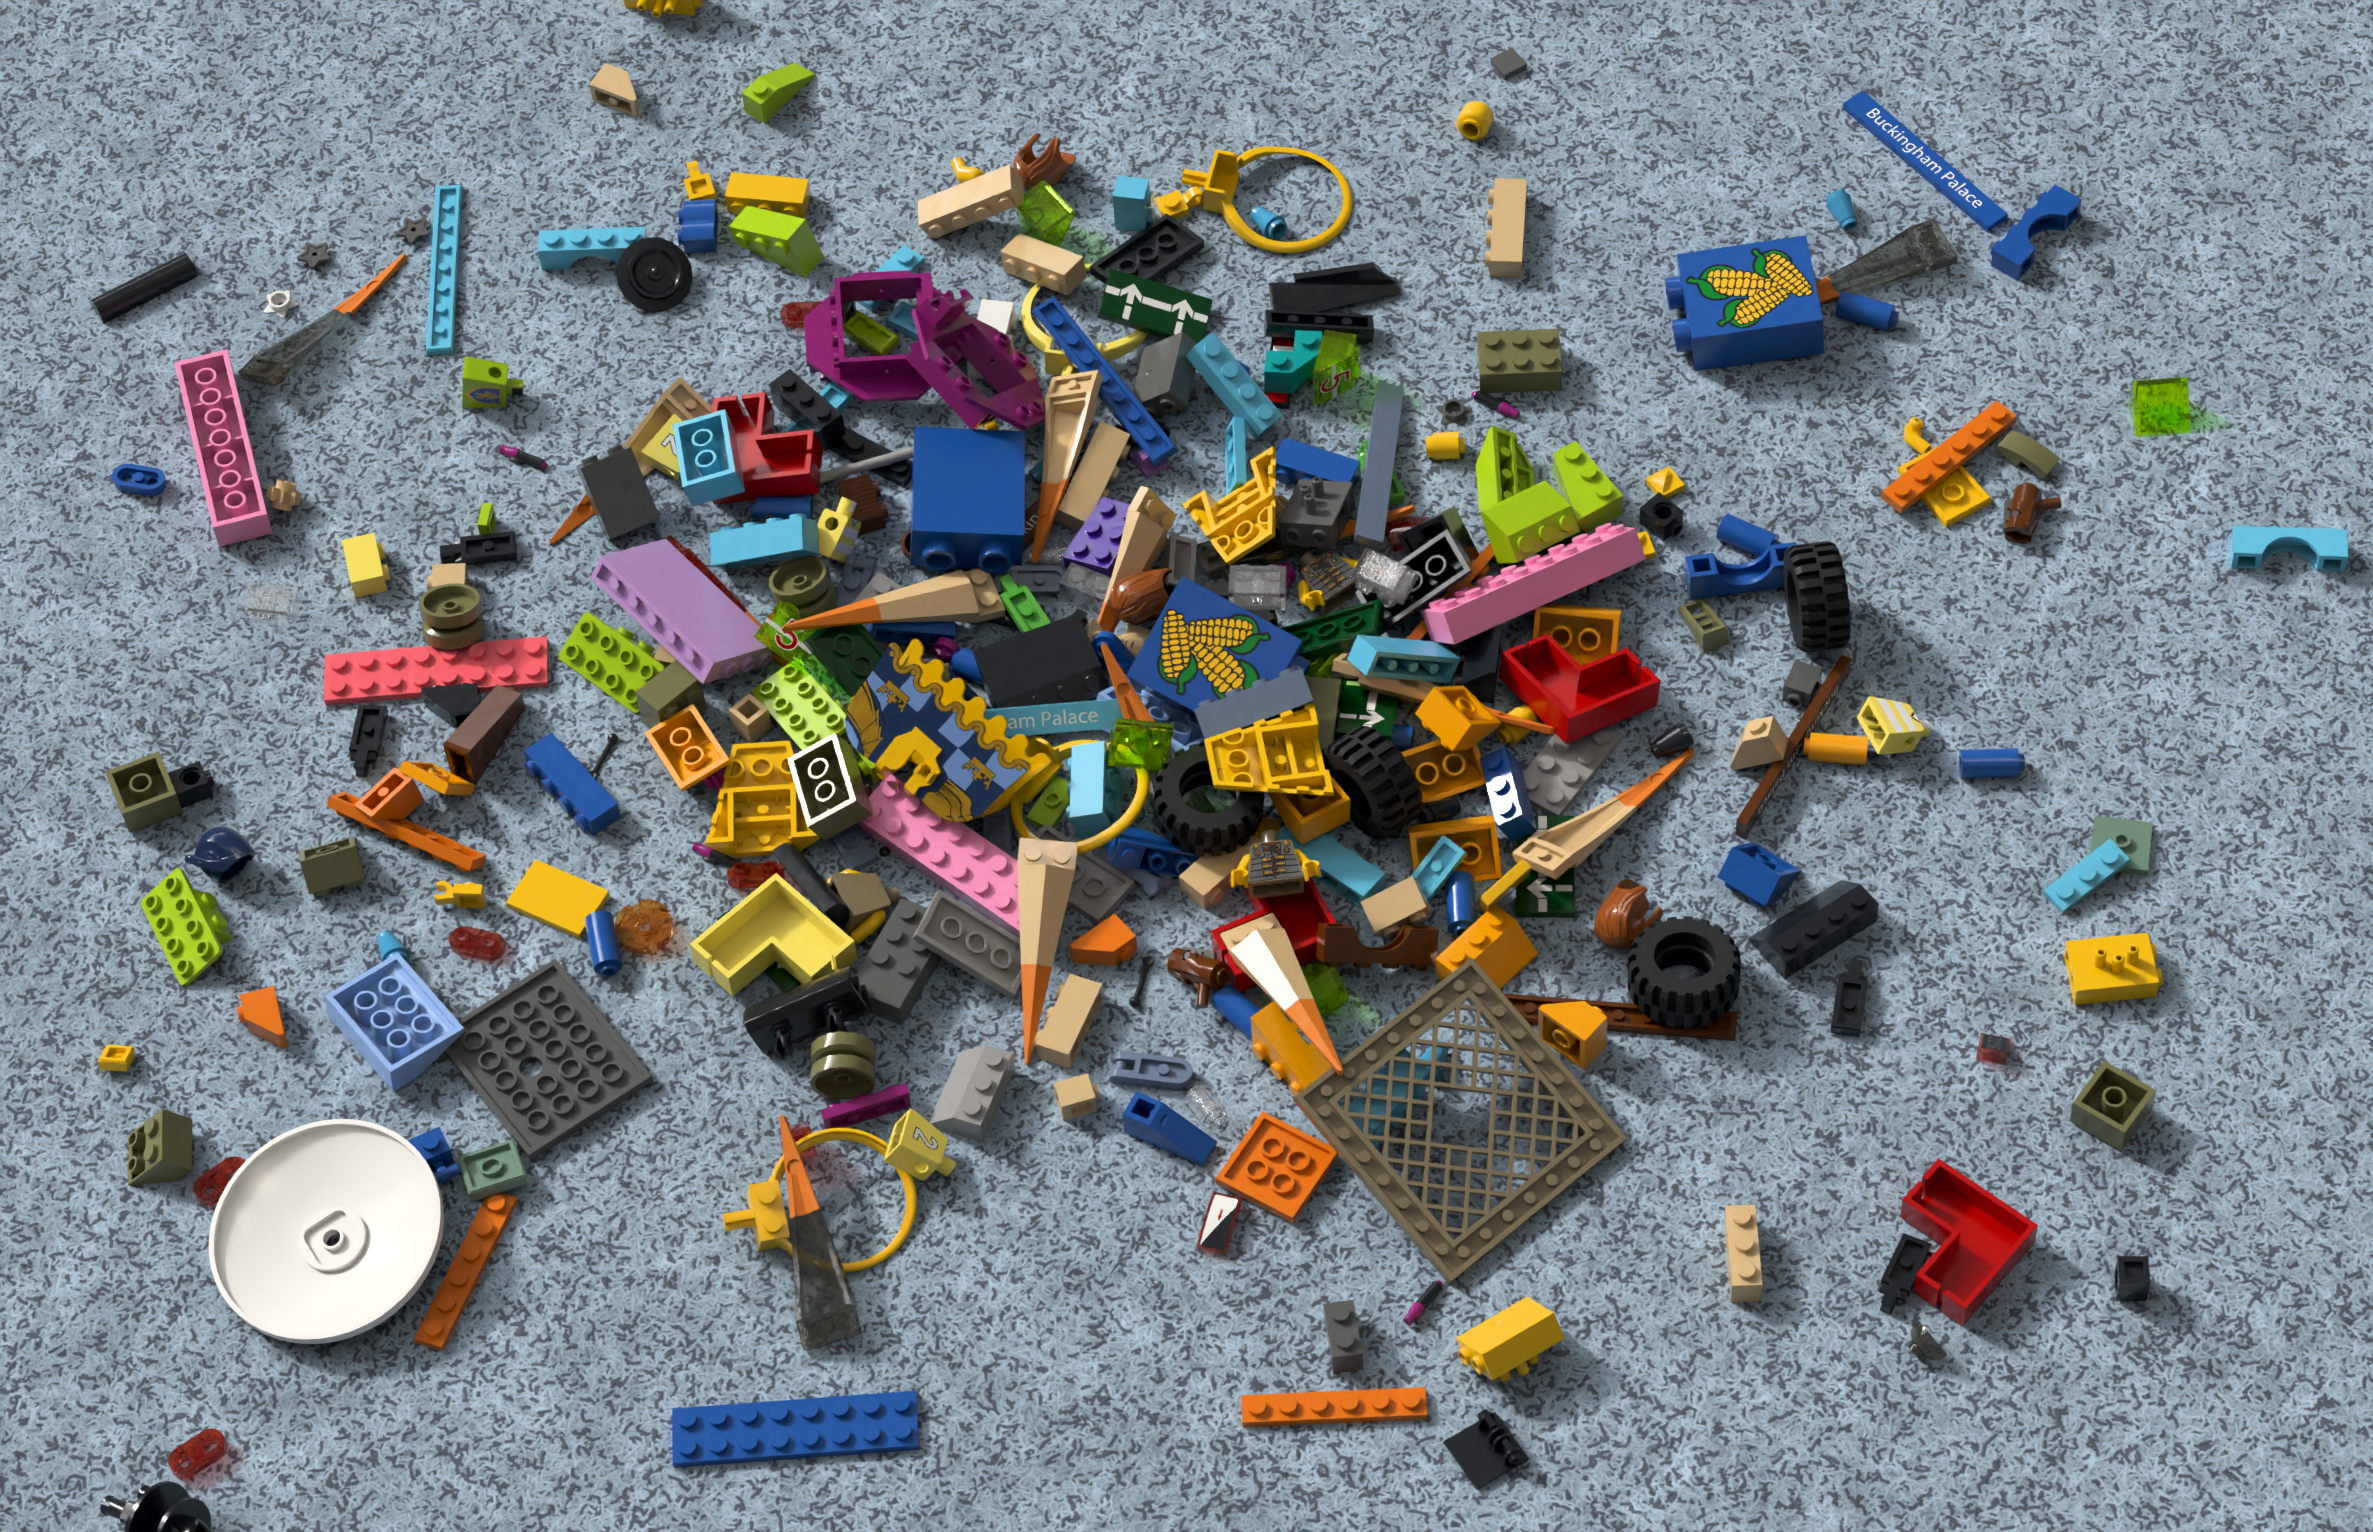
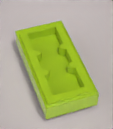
[843,311,900,356]
[1026,775,1070,828]

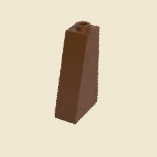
[443,684,525,785]

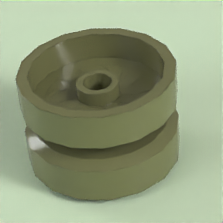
[769,556,838,622]
[419,583,485,649]
[810,1031,876,1100]

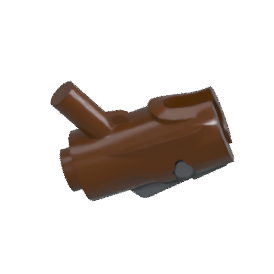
[2002,483,2061,544]
[1167,946,1230,1009]

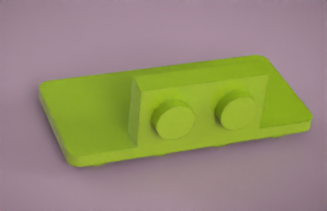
[559,612,666,713]
[752,660,847,750]
[141,868,233,986]

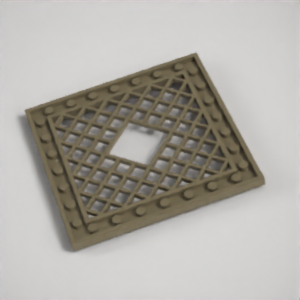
[1293,957,1627,1284]

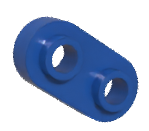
[112,464,167,496]
[1091,631,1136,678]

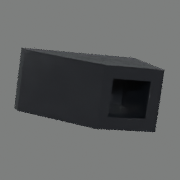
[421,683,481,728]

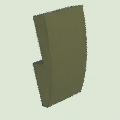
[1996,430,2060,479]

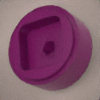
[931,637,960,665]

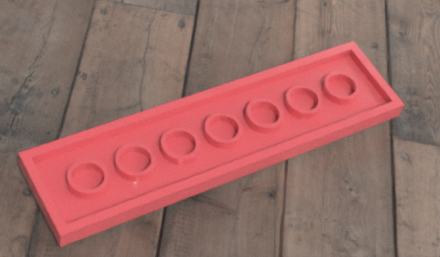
[324,636,548,705]

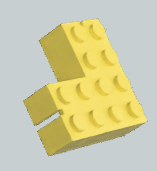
[690,873,858,997]

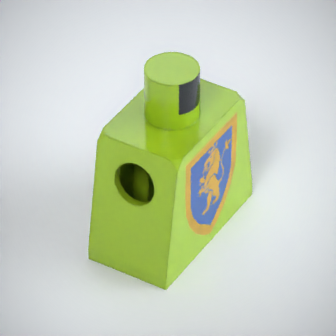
[462,357,524,408]

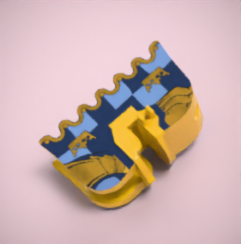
[845,639,1052,822]

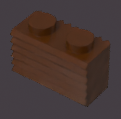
[837,473,889,536]

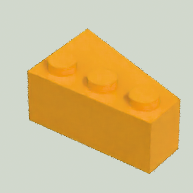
[1250,1001,1332,1097]

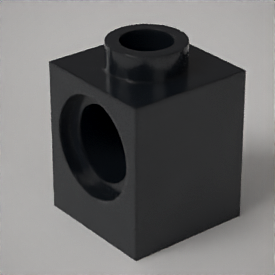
[1639,492,1683,542]
[168,761,215,808]
[2114,1256,2150,1301]

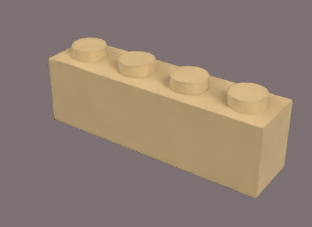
[918,164,1024,238]
[1485,178,1527,278]
[1054,420,1131,532]

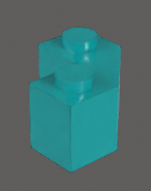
[1264,330,1323,393]

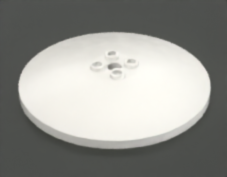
[209,1119,444,1344]

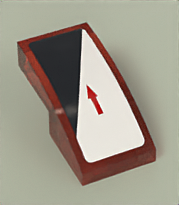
[1196,1192,1243,1255]

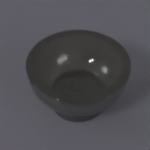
[1906,1321,1947,1363]

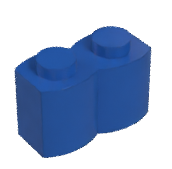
[678,199,718,253]

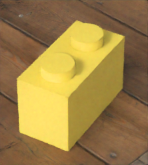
[342,533,391,598]

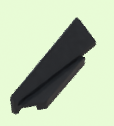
[1268,262,1400,312]

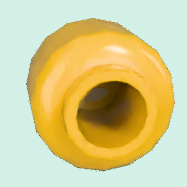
[1456,101,1494,140]

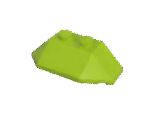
[1476,425,1535,510]

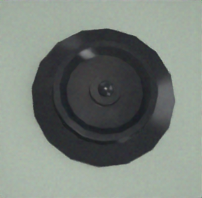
[616,237,693,312]

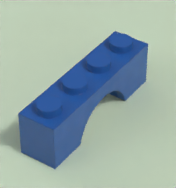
[1990,184,2082,281]
[1685,542,1797,600]

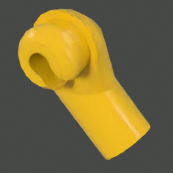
[951,157,985,183]
[1904,417,1932,455]

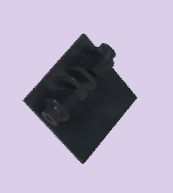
[1443,1409,1529,1490]

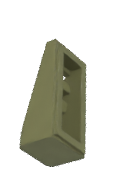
[1678,598,1729,653]

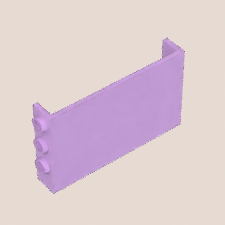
[590,539,777,684]

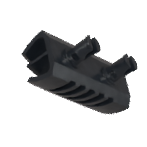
[743,964,872,1060]

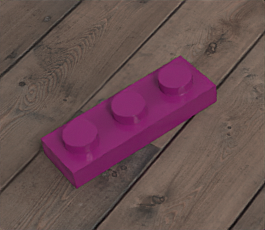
[821,1083,911,1129]

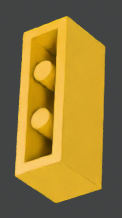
[725,172,811,219]

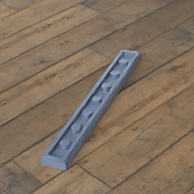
[1354,380,1404,549]

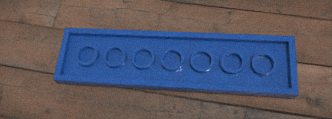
[672,1391,919,1468]

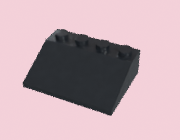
[972,613,1109,709]

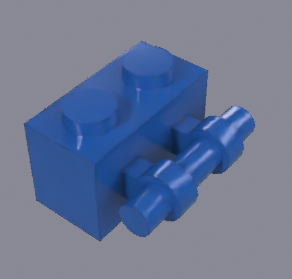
[407,1127,461,1185]

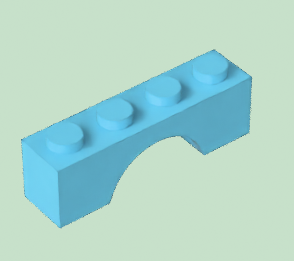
[538,227,647,270]
[2230,525,2348,572]

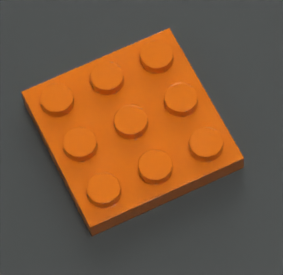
[1216,1111,1339,1224]

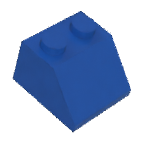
[1717,842,1802,907]

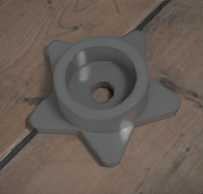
[396,218,430,245]
[297,242,331,270]
[1436,398,1472,426]

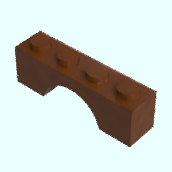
[1316,923,1439,969]

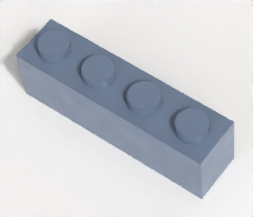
[1194,667,1315,739]

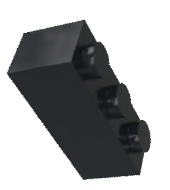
[769,369,846,449]

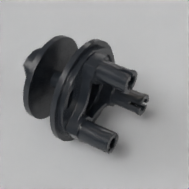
[100,1481,211,1532]

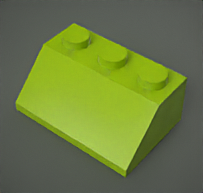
[1480,481,1580,564]

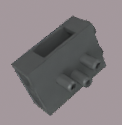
[1133,332,1197,420]
[576,444,660,540]
[1279,477,1355,549]

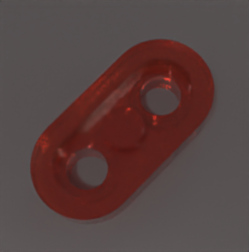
[780,301,822,328]
[727,860,785,889]
[449,926,506,961]
[193,1156,245,1205]
[168,1429,227,1479]

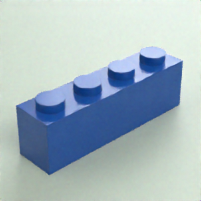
[524,732,621,836]

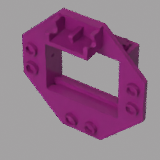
[804,270,966,403]
[905,289,1045,430]

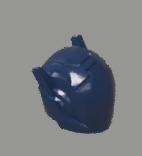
[185,827,256,883]

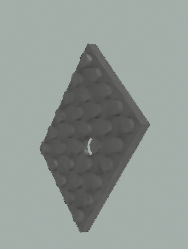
[444,959,653,1161]

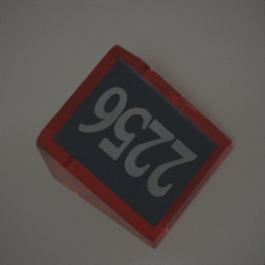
[1976,1033,2011,1065]

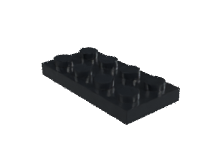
[1090,214,1204,284]

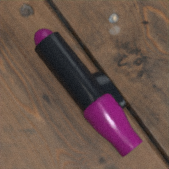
[1472,391,1520,419]
[499,444,548,470]
[692,842,743,871]
[1403,1280,1442,1326]

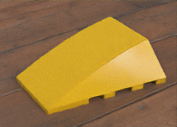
[1182,446,1276,565]
[1204,702,1334,796]
[705,741,820,858]

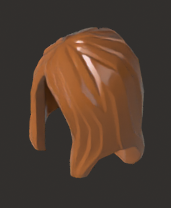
[1013,133,1076,196]
[1109,568,1172,625]
[1594,879,1664,948]

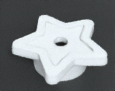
[264,290,298,318]

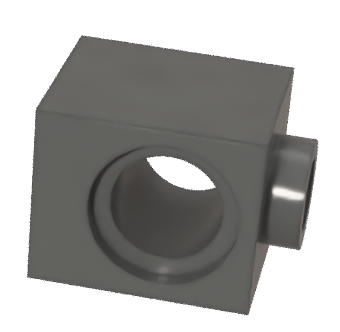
[1782,660,1822,708]

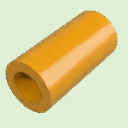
[1803,732,1868,765]

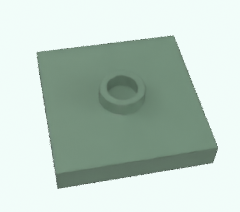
[2090,816,2153,876]
[457,1139,528,1202]

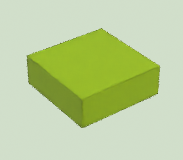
[477,503,497,535]

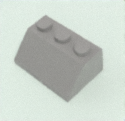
[929,1045,1015,1142]

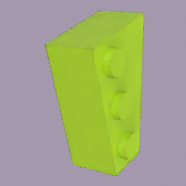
[729,206,824,278]
[1553,441,1623,536]

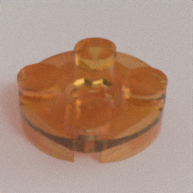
[615,899,674,954]

